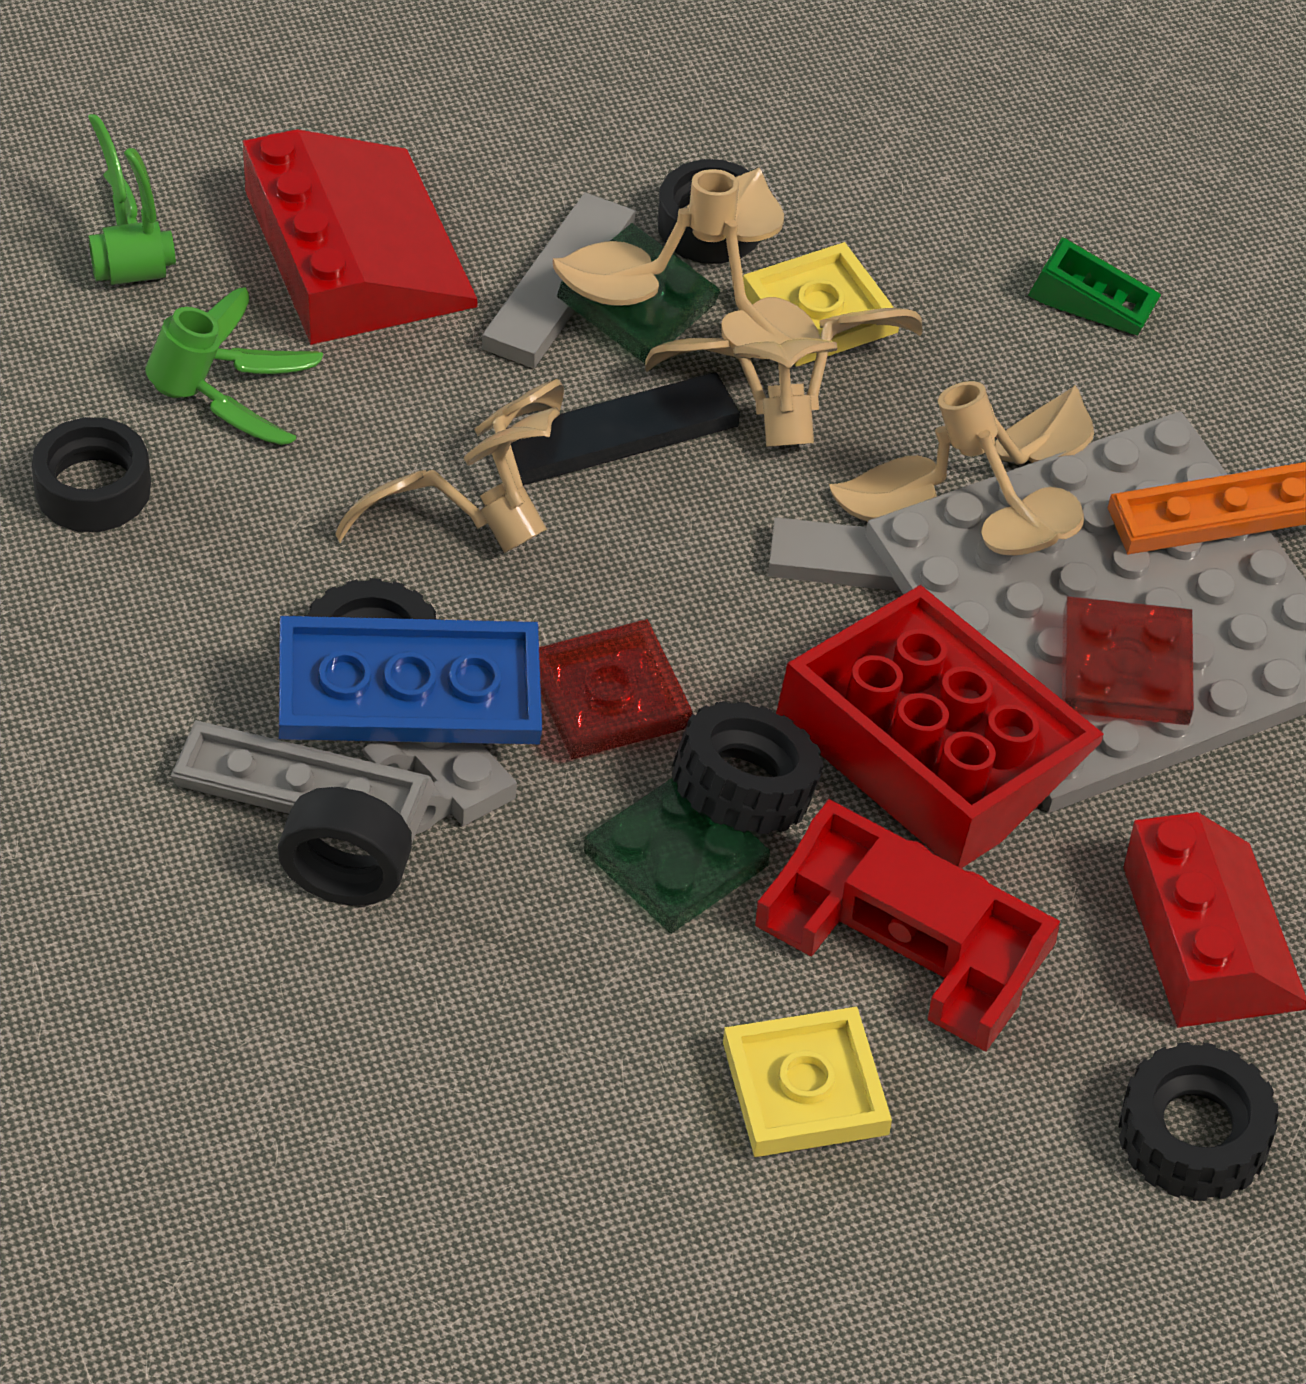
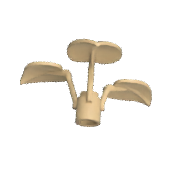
[553,168,820,359]
[645,308,922,447]
[336,379,564,553]
[829,381,1094,556]

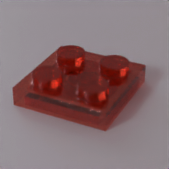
[1062,596,1194,725]
[539,619,693,760]

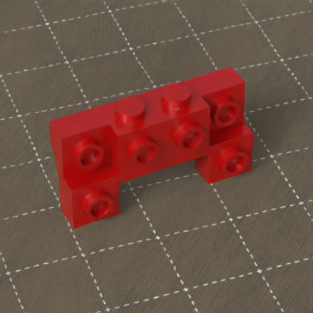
[755,799,1060,1052]

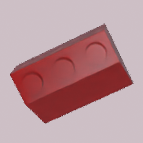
[1123,812,1306,1028]

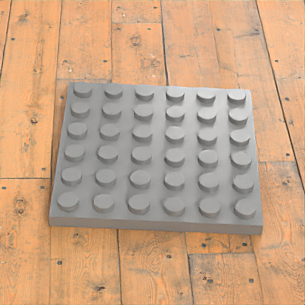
[865,411,1306,813]

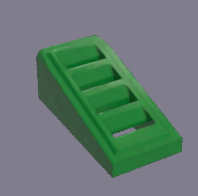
[1028,237,1161,336]

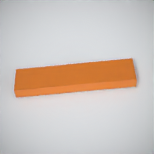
[1107,462,1306,555]

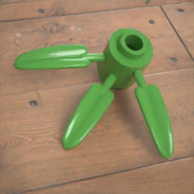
[88,114,176,285]
[145,287,323,445]

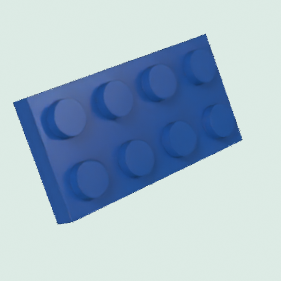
[279,616,542,744]

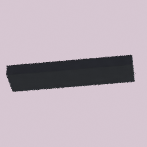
[506,372,740,485]

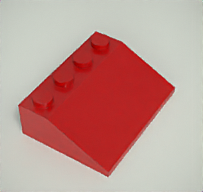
[242,129,478,345]
[776,585,1104,869]

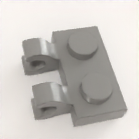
[363,741,517,834]

